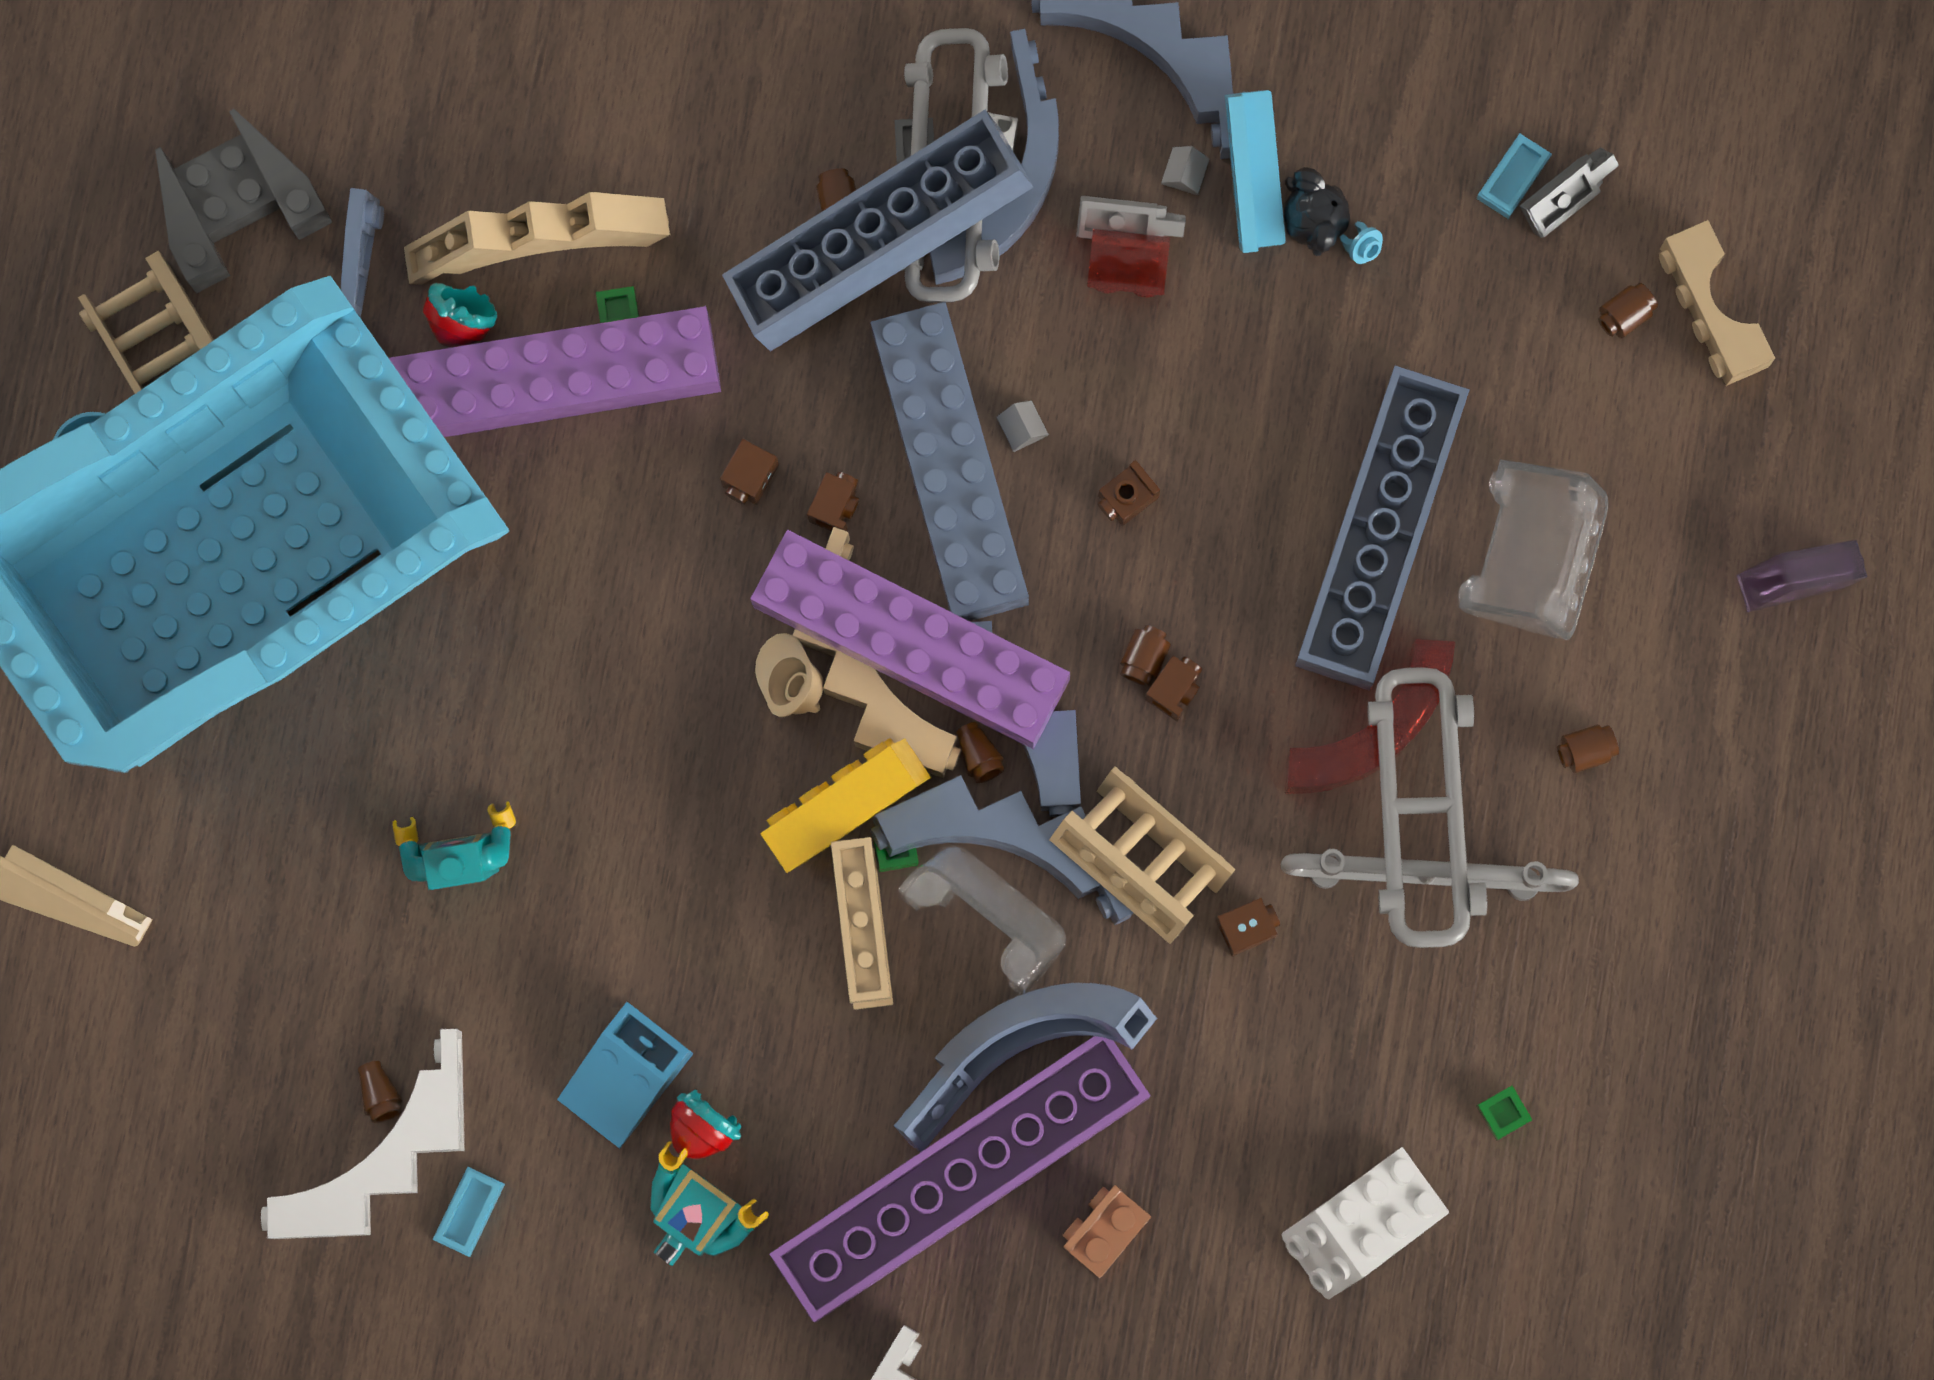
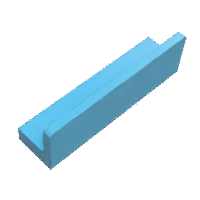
[1224,90,1286,253]

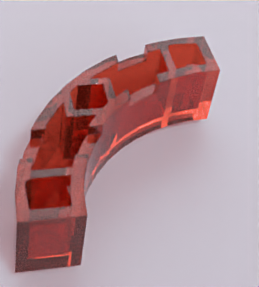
[1285,639,1455,794]

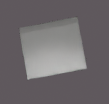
[1161,146,1210,195]
[997,400,1049,452]

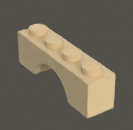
[1659,220,1775,386]

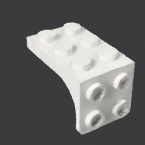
[1282,1147,1450,1299]

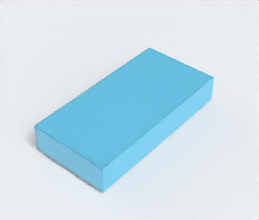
[1476,133,1552,219]
[433,1167,505,1257]

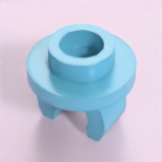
[1340,221,1383,264]

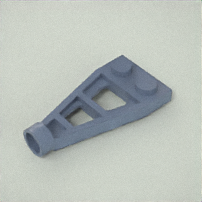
[340,188,384,318]

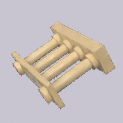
[78,250,214,394]
[1049,766,1236,944]
[831,837,893,1010]

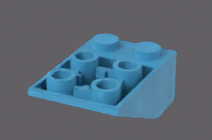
[557,1002,694,1149]

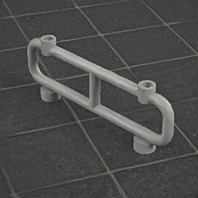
[900,28,1008,303]
[1368,667,1487,948]
[1280,849,1579,901]

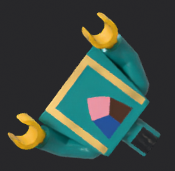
[392,801,516,890]
[650,1141,768,1266]

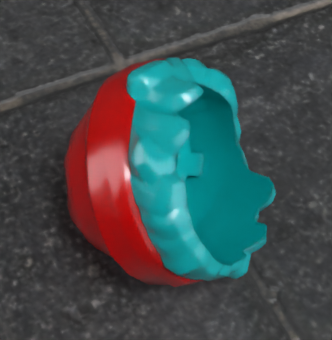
[423,283,497,347]
[670,1089,741,1159]

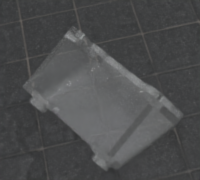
[1459,459,1608,640]
[898,845,1066,995]

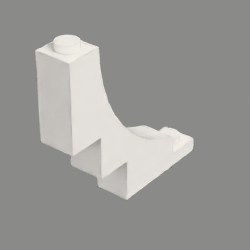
[261,1029,464,1239]

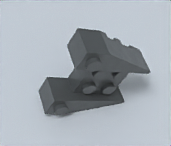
[155,109,333,293]

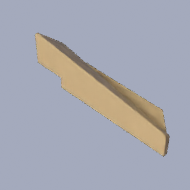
[0,845,153,947]

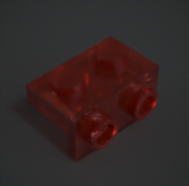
[1087,229,1170,297]

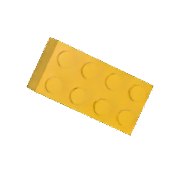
[760,738,931,873]

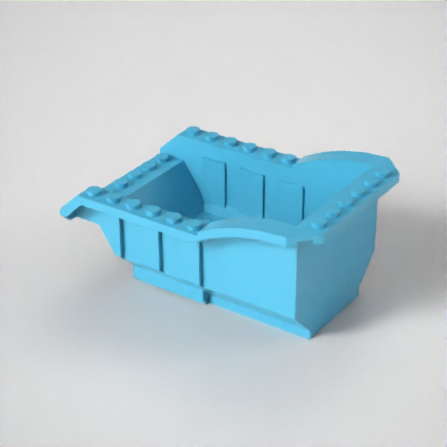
[0,276,510,773]

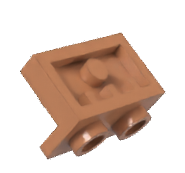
[1062,1185,1151,1279]

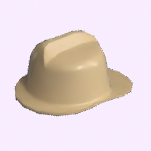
[755,633,824,717]

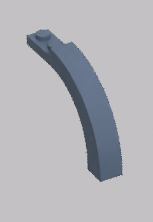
[929,29,1059,285]
[894,983,1157,1152]

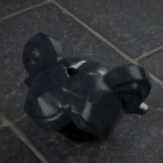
[1283,167,1350,256]

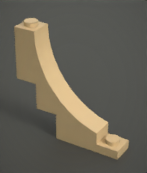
[404,192,670,285]
[792,527,961,778]

